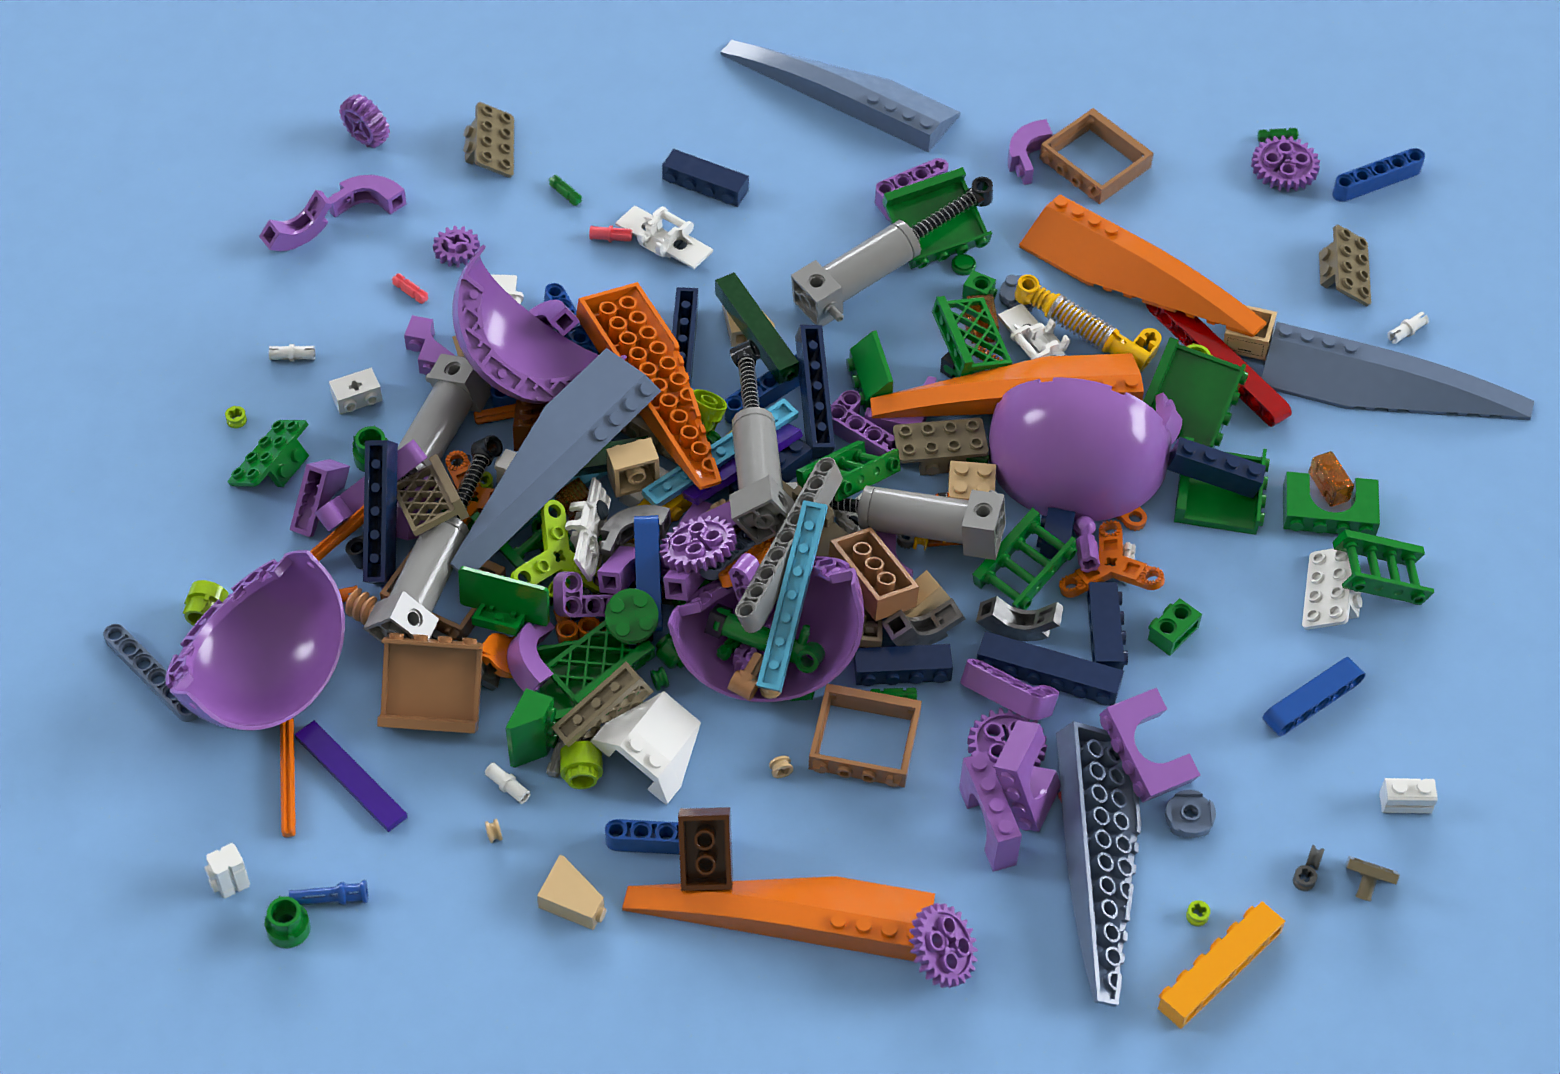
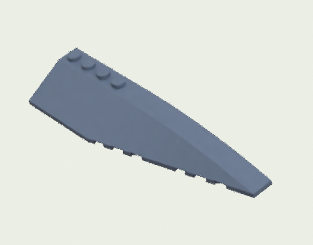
[721,40,960,153]
[1261,322,1534,420]
[450,348,661,572]
[1056,721,1141,1007]

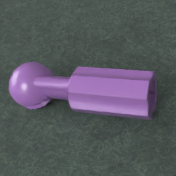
[1073,516,1100,573]

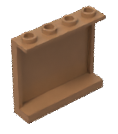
[377,633,483,734]

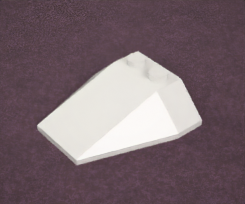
[590,691,701,805]

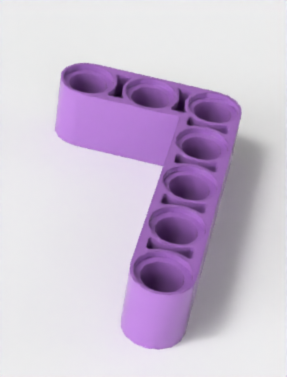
[314,439,428,532]

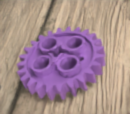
[1251,135,1320,192]
[660,516,737,574]
[967,708,1047,775]
[909,903,978,988]

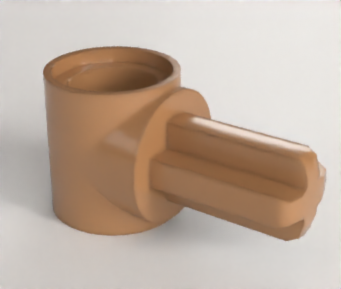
[728,652,764,701]

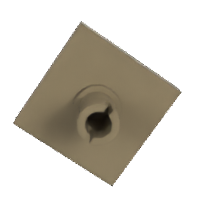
[1346,856,1399,902]

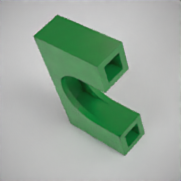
[1283,472,1380,536]

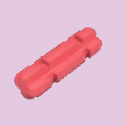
[392,273,429,304]

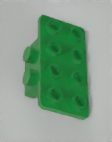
[227,420,309,487]
[458,566,550,636]

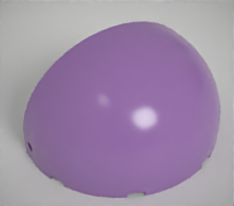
[452,245,627,405]
[989,377,1172,522]
[166,550,345,730]
[668,556,864,702]

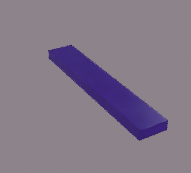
[682,423,803,505]
[295,720,408,832]

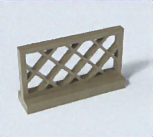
[397,454,469,537]
[551,662,654,747]

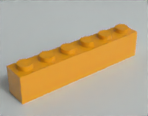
[1158,901,1285,1029]

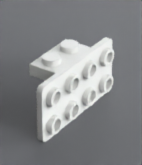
[1302,548,1362,630]

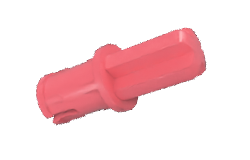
[589,225,633,243]

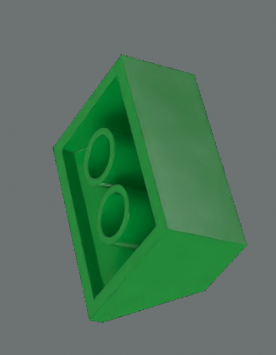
[846,331,893,412]
[505,688,559,768]

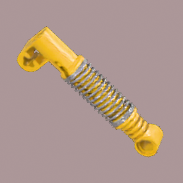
[1015,274,1162,372]

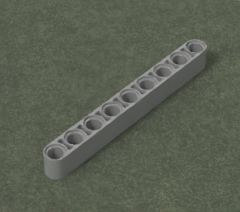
[735,457,843,633]

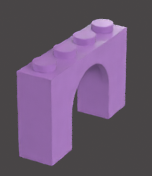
[597,546,709,601]
[1099,687,1200,803]
[994,720,1061,832]
[959,752,1022,872]

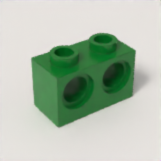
[1147,598,1202,656]

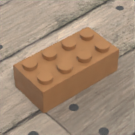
[829,527,919,621]

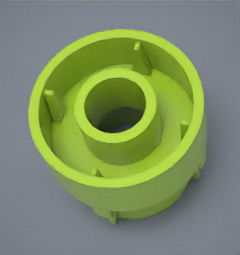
[693,389,727,435]
[182,580,229,626]

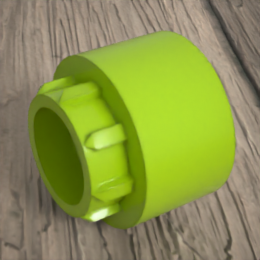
[560,741,603,789]

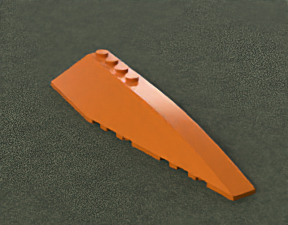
[1019,194,1266,337]
[576,282,722,490]
[870,353,1144,419]
[622,876,935,961]

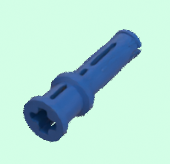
[289,880,368,905]

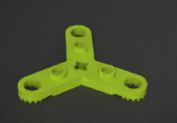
[510,500,601,594]

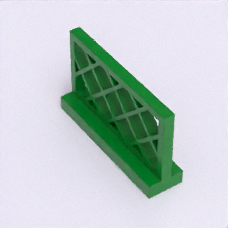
[932,296,1012,377]
[546,620,655,707]

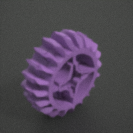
[339,94,390,148]

